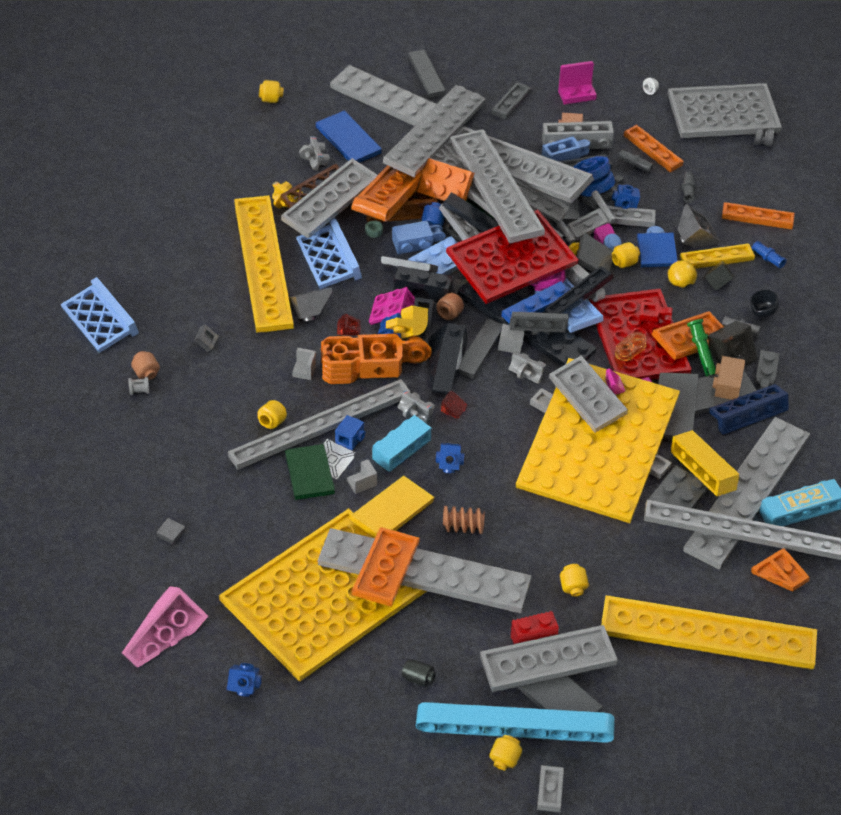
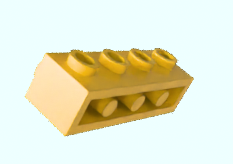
[671,430,739,496]

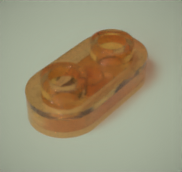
[615,332,647,361]

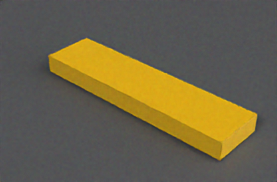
[680,243,755,269]

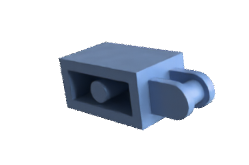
[542,136,590,161]
[392,221,445,254]

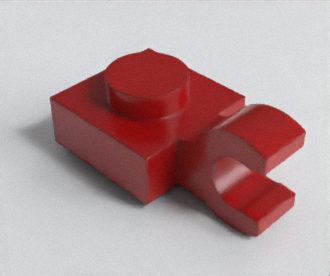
[639,301,673,322]

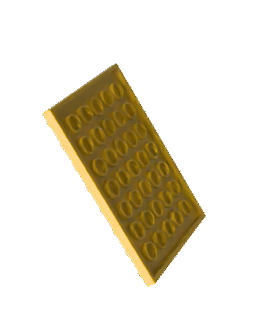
[516,358,680,523]
[219,509,427,682]

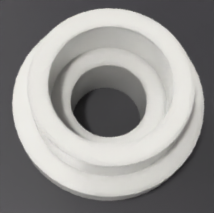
[643,78,659,95]

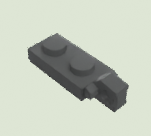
[582,175,624,210]
[755,350,780,390]

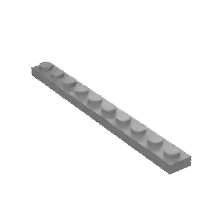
[228,379,411,470]
[644,500,841,560]

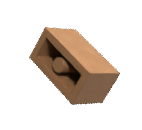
[712,356,745,400]

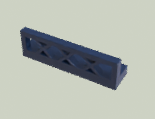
[709,384,789,435]

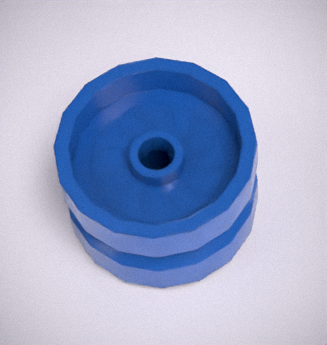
[574,156,615,196]

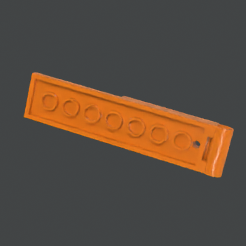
[352,165,425,222]

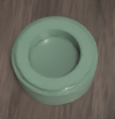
[365,221,383,238]

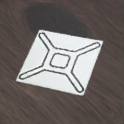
[324,439,355,479]

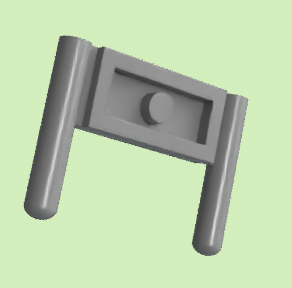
[555,191,616,244]

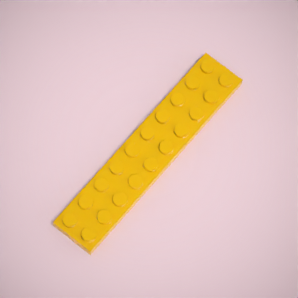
[234,196,294,333]
[601,596,817,669]

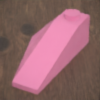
[122,586,208,667]

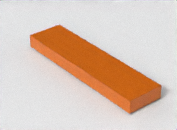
[624,125,684,173]
[721,202,795,229]

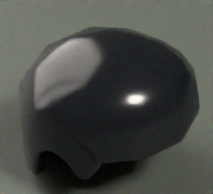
[750,290,779,317]

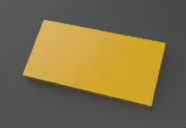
[350,476,434,537]

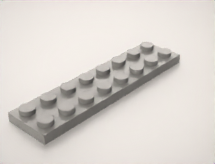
[330,65,436,126]

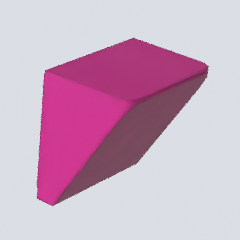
[594,223,615,245]
[605,368,625,395]

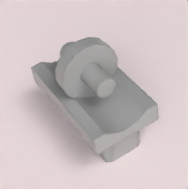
[299,136,330,170]
[508,352,546,384]
[398,390,435,424]

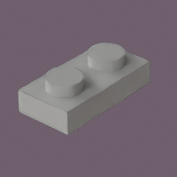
[537,765,564,812]

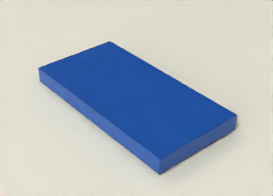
[316,110,382,163]

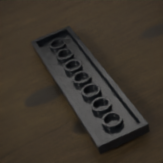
[457,281,596,366]

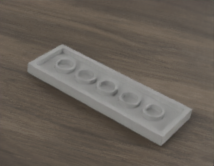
[281,158,378,239]
[480,625,617,692]

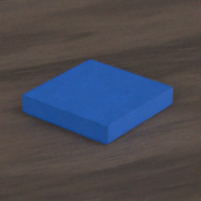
[637,233,677,267]

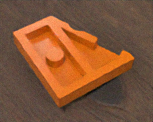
[751,548,809,592]

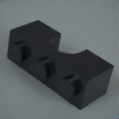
[394,266,453,303]

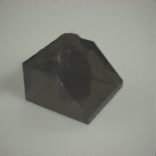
[708,321,757,366]

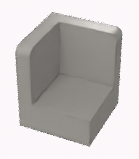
[498,324,524,354]
[293,348,316,380]
[347,459,377,494]

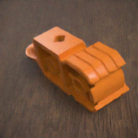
[321,334,432,384]

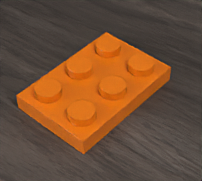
[417,158,475,201]

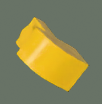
[386,306,428,339]

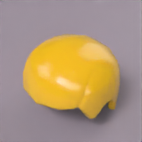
[667,260,697,288]

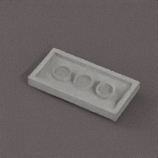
[549,355,628,433]

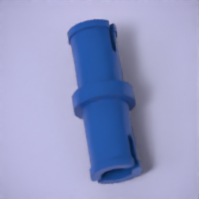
[752,241,787,269]

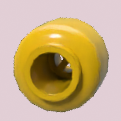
[259,80,284,103]
[611,242,640,268]
[258,400,287,429]
[560,564,589,597]
[489,735,522,771]

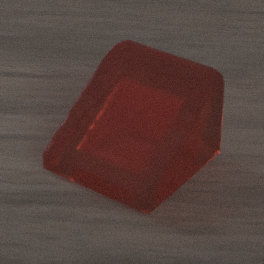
[337,313,361,336]
[441,391,468,419]

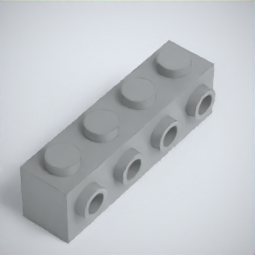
[542,121,614,149]

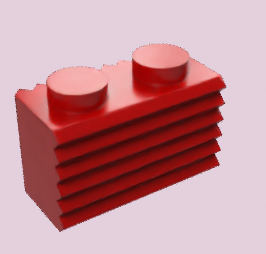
[511,611,559,644]

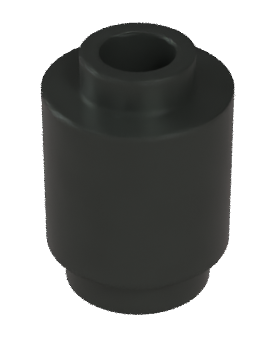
[402,660,436,687]

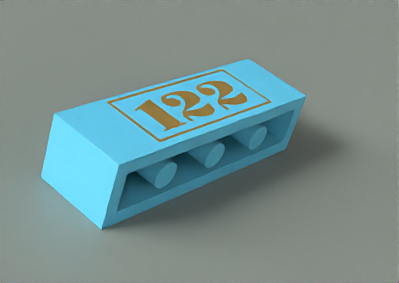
[759,479,841,526]

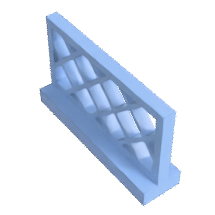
[296,218,362,289]
[61,277,139,353]

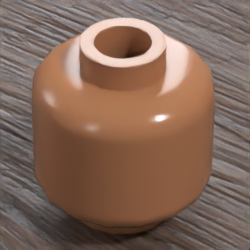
[436,293,464,320]
[131,351,160,380]

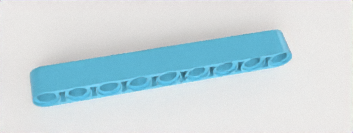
[416,703,615,742]

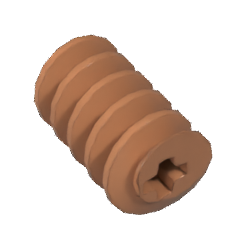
[443,506,485,534]

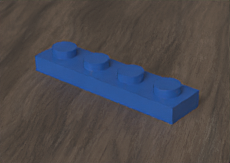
[502,281,570,323]

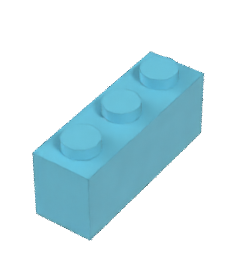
[372,415,431,472]

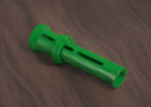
[687,319,716,376]

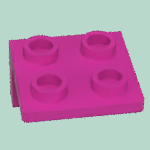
[558,61,597,104]
[369,287,415,325]

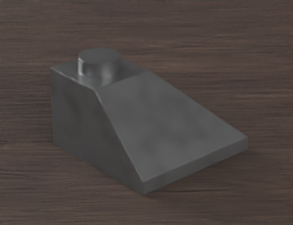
[678,204,721,249]
[289,288,332,322]

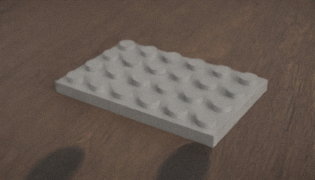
[668,83,782,138]

